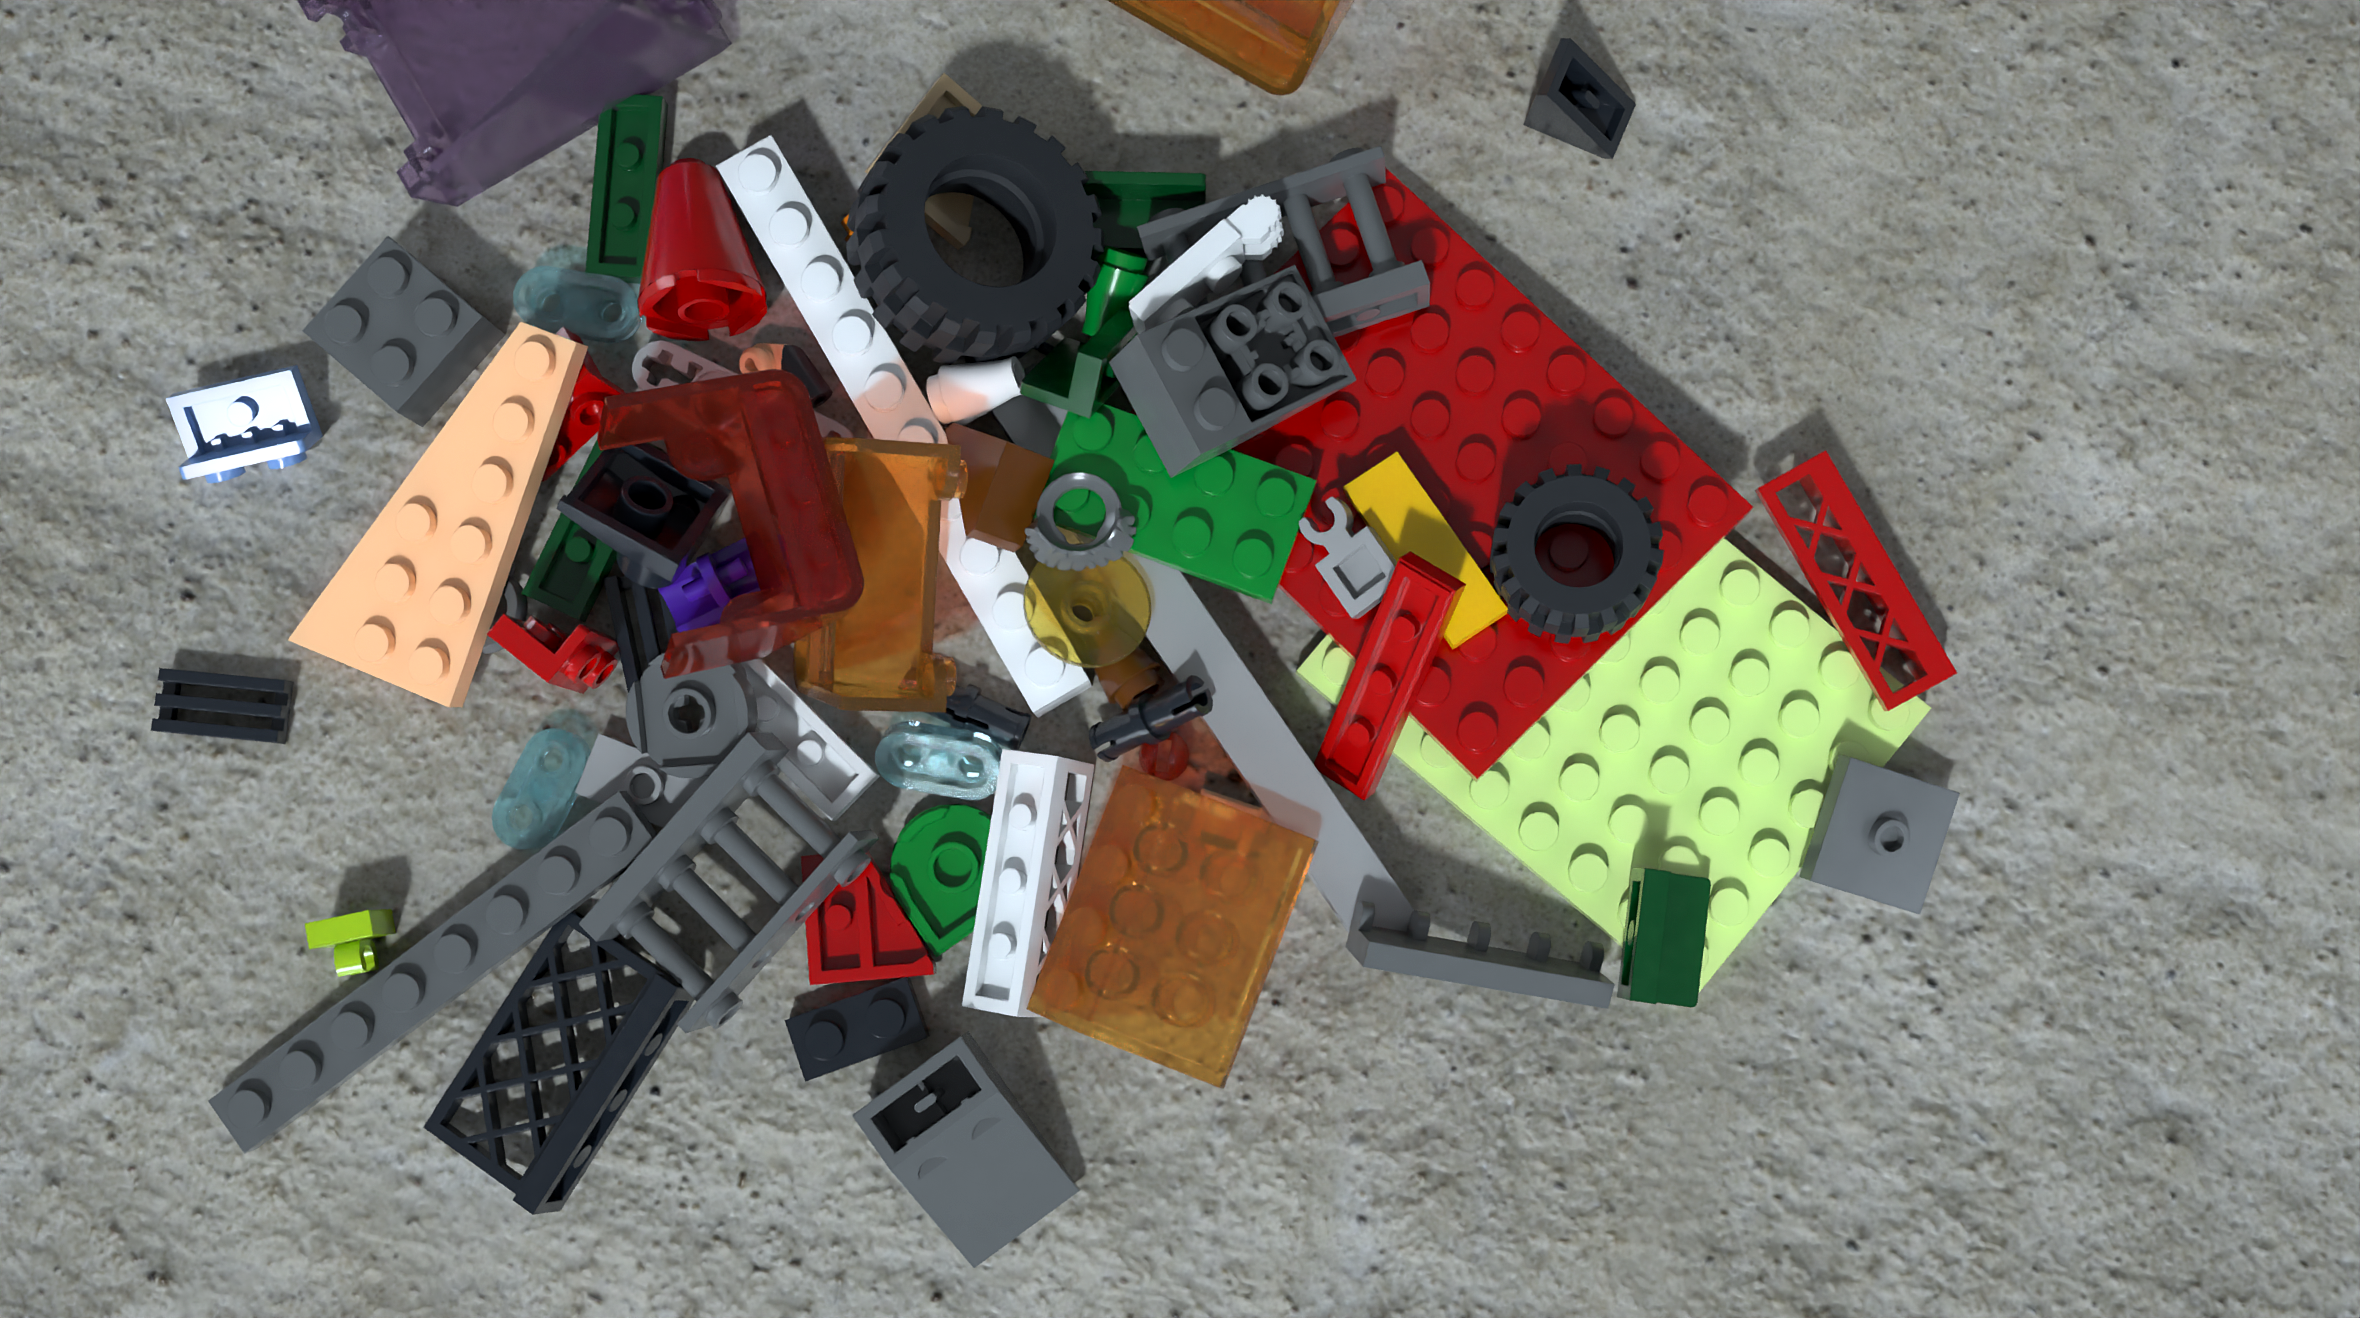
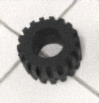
[1490,464,1664,644]

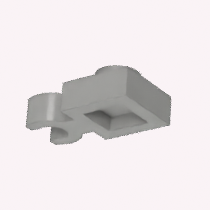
[1299,497,1398,619]

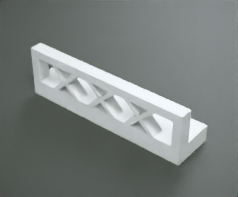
[962,749,1095,1018]

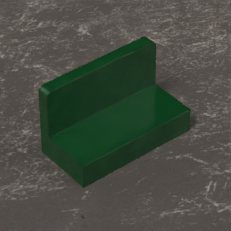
[1083,171,1206,255]
[1020,307,1139,418]
[1617,868,1711,1008]

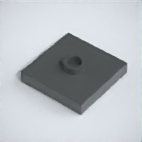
[1799,754,1960,915]

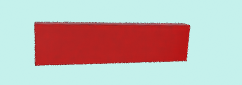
[1314,551,1466,801]

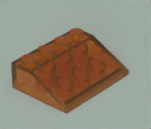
[1026,765,1319,1089]

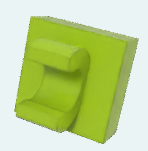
[305,909,396,977]

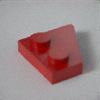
[801,851,937,985]

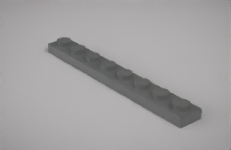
[208,791,657,1154]

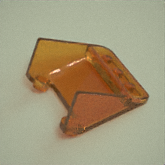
[793,437,968,712]

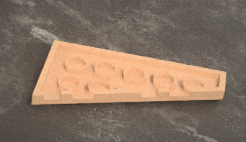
[288,322,588,707]

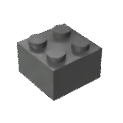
[302,236,506,427]

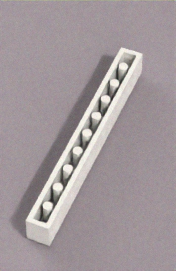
[716,135,1092,718]

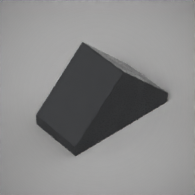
[1523,38,1636,159]

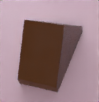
[945,423,1055,553]

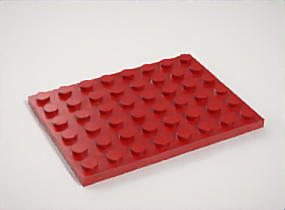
[1129,167,1753,782]

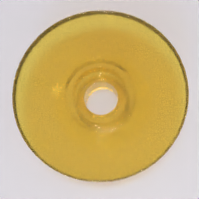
[1023,543,1151,668]

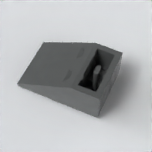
[1109,265,1357,478]
[852,1031,1080,1268]

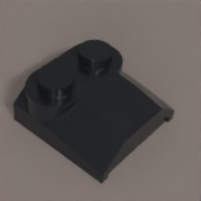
[556,428,731,588]

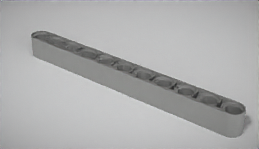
[990,363,1414,934]

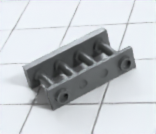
[1137,146,1430,337]
[579,732,879,1033]

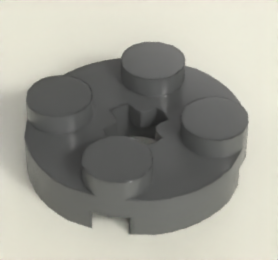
[626,648,758,779]

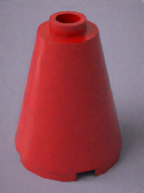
[637,158,767,342]

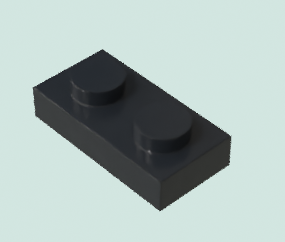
[785,977,930,1082]

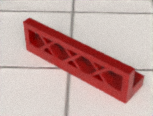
[1755,450,1957,711]

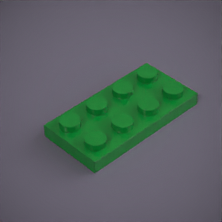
[1033,404,1317,604]

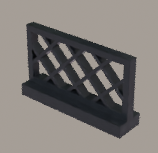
[423,910,695,1215]

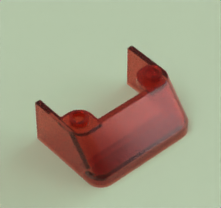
[597,369,864,679]

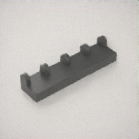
[1345,900,1615,1009]

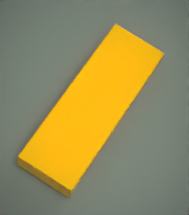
[1343,452,1508,650]

